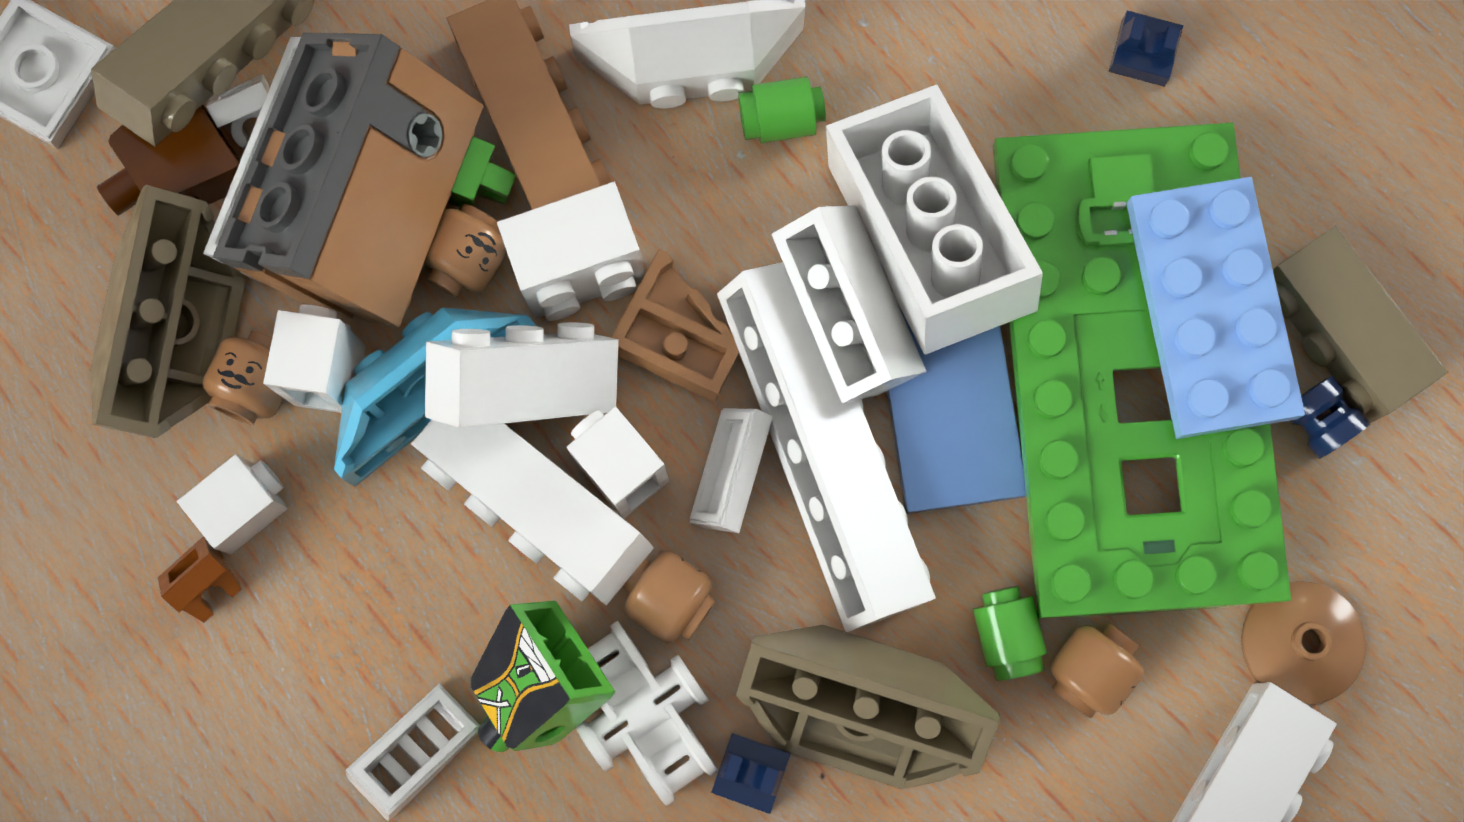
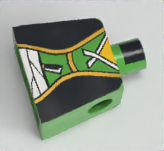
[471,600,615,752]

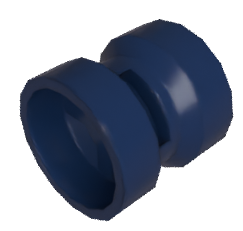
[1290,375,1370,459]

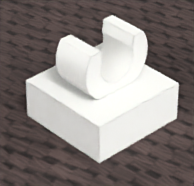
[206,74,270,148]

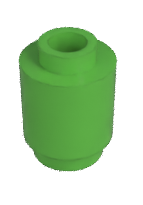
[738,76,826,144]
[973,586,1047,681]

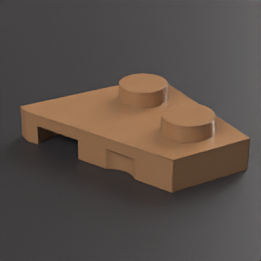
[611,249,740,403]

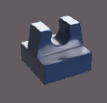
[1108,10,1184,87]
[711,733,791,814]

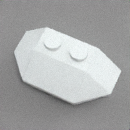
[569,0,805,109]

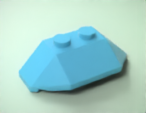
[334,307,536,487]

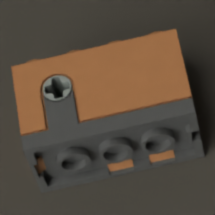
[213,32,484,327]

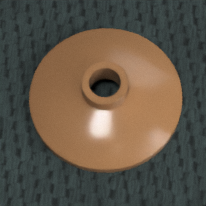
[1241,581,1366,704]

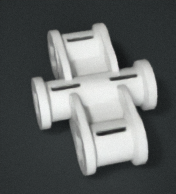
[576,620,719,807]

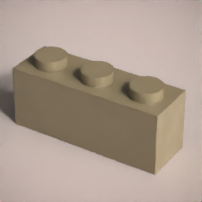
[1273,226,1449,423]

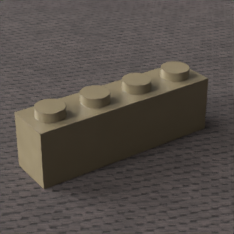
[91,0,314,147]

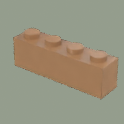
[446,0,611,210]

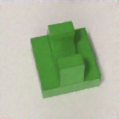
[449,136,516,207]

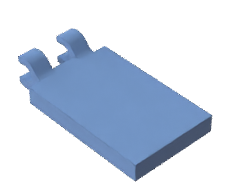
[886,300,1026,514]

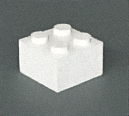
[497,181,645,321]

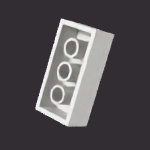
[826,84,1043,355]

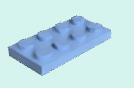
[1126,177,1305,439]

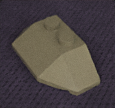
[90,185,246,438]
[736,625,1000,789]

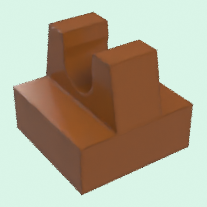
[158,536,241,623]

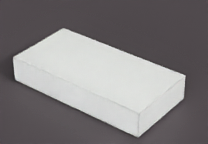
[689,408,773,533]

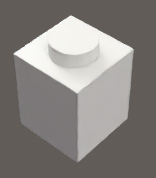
[176,454,289,555]

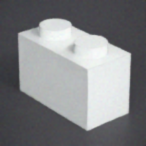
[263,305,366,413]
[567,406,669,519]

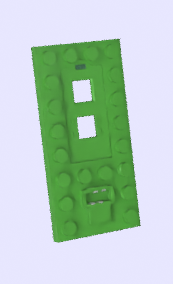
[993,123,1291,619]

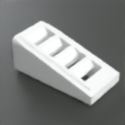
[346,683,480,821]

